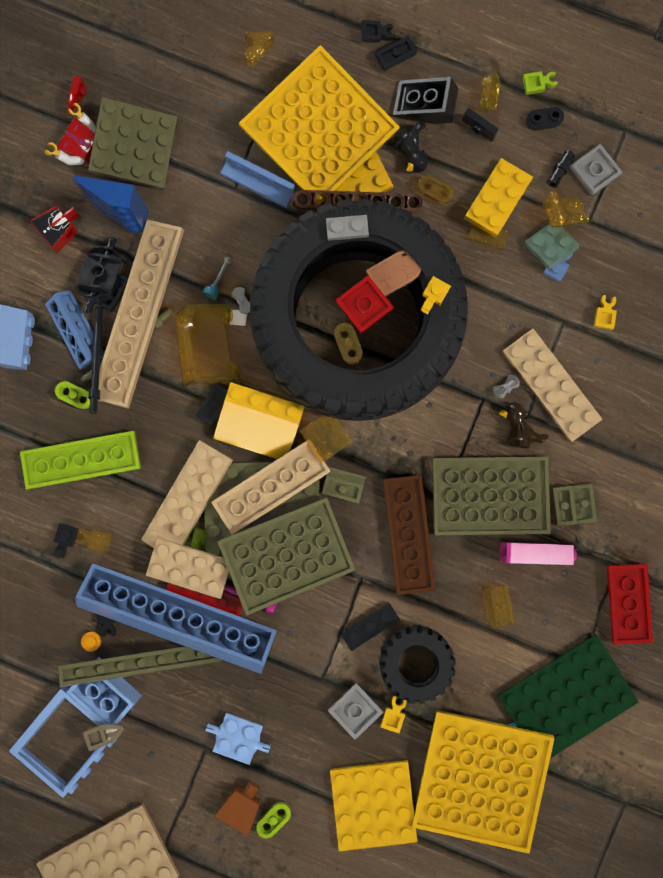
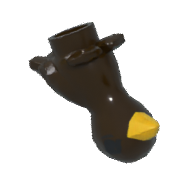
[499,402,549,448]

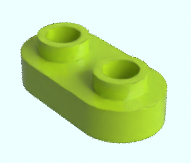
[55,381,90,409]
[257,802,291,839]

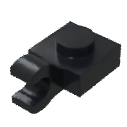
[53,523,79,559]

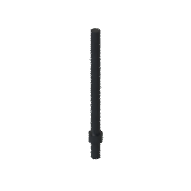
[88,306,103,414]

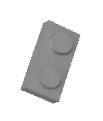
[326,215,369,241]

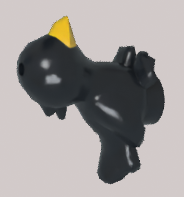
[393,121,428,173]

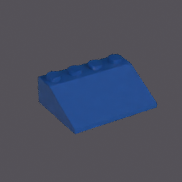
[74,176,149,233]

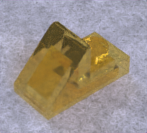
[244,31,275,69]

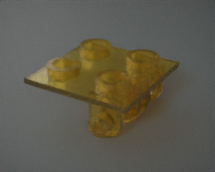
[542,191,589,228]
[300,415,353,463]

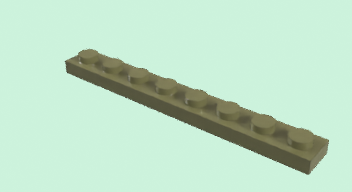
[58,646,222,687]

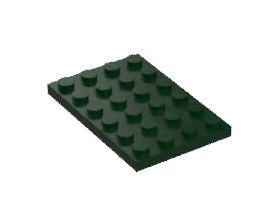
[497,634,639,758]

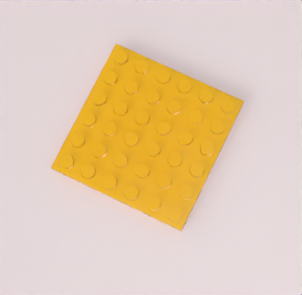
[239,45,400,205]
[412,710,554,853]

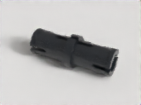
[547,150,575,188]

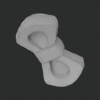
[231,287,250,314]
[493,375,520,398]

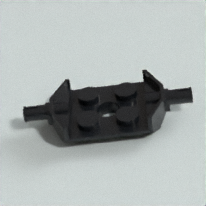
[75,237,126,315]

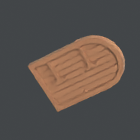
[366,250,421,297]

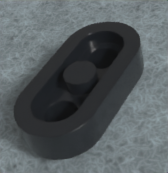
[526,107,564,131]

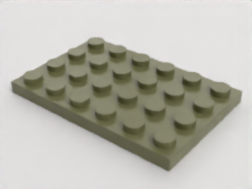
[432,457,551,535]
[217,498,355,616]

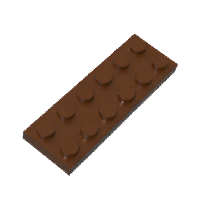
[383,475,436,595]

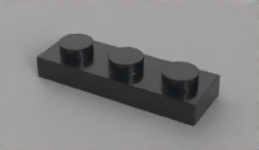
[341,603,400,651]

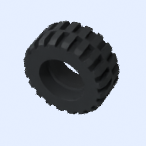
[379,625,456,704]

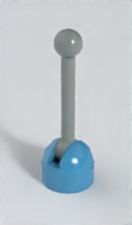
[202,257,231,300]

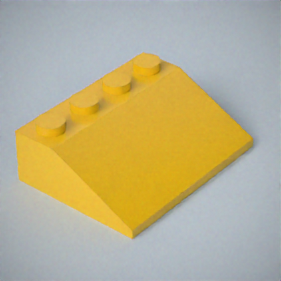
[213,382,305,459]

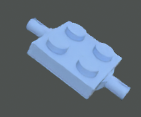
[205,713,271,765]

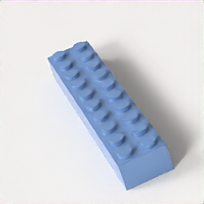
[75,564,277,674]

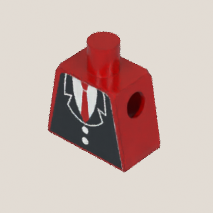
[30,206,80,253]

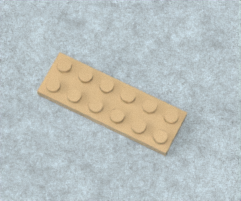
[502,329,602,442]
[211,439,331,535]
[141,440,233,548]

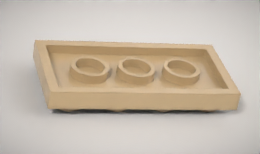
[146,537,229,599]

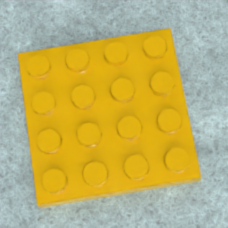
[330,760,417,851]

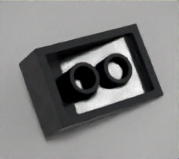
[393,77,459,124]

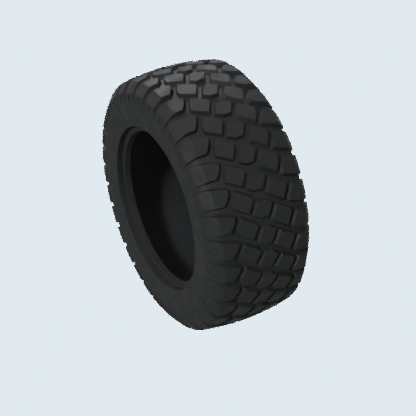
[250,199,468,421]

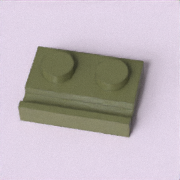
[322,467,366,504]

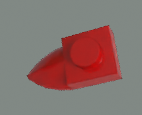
[67,76,87,115]

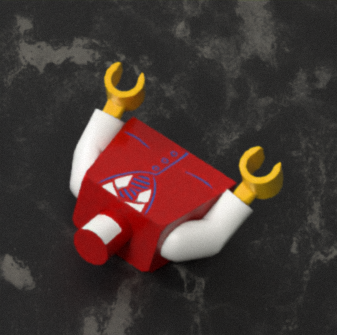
[44,103,96,165]

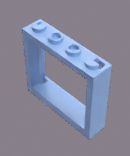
[9,686,118,798]

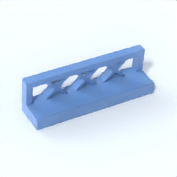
[220,151,295,208]
[45,290,104,370]

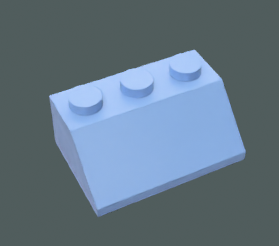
[0,305,35,370]
[66,657,142,725]

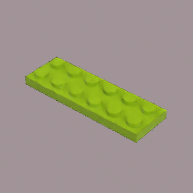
[20,431,141,490]

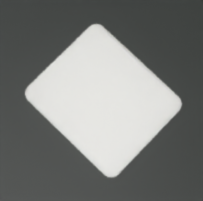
[228,310,247,326]

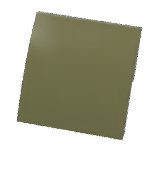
[553,484,598,526]

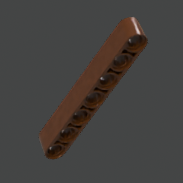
[291,190,423,212]

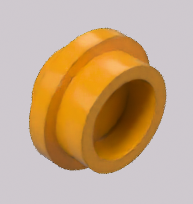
[81,632,101,652]

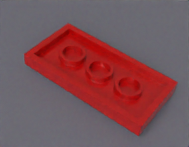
[607,564,653,645]

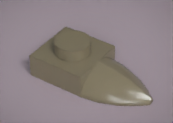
[83,724,124,751]

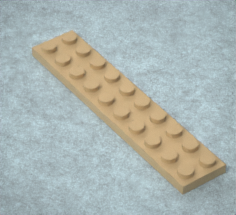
[98,220,184,409]

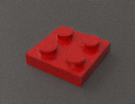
[336,275,394,334]

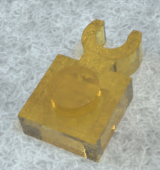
[75,529,112,553]

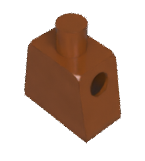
[215,781,261,836]

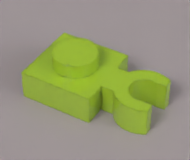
[522,71,558,95]

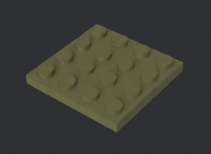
[88,97,177,190]

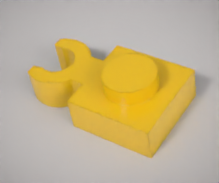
[593,295,617,330]
[380,695,407,733]

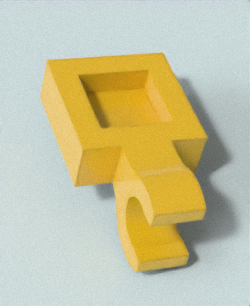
[420,276,451,315]

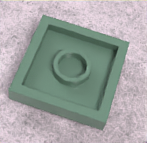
[525,220,579,270]

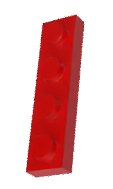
[166,583,243,616]

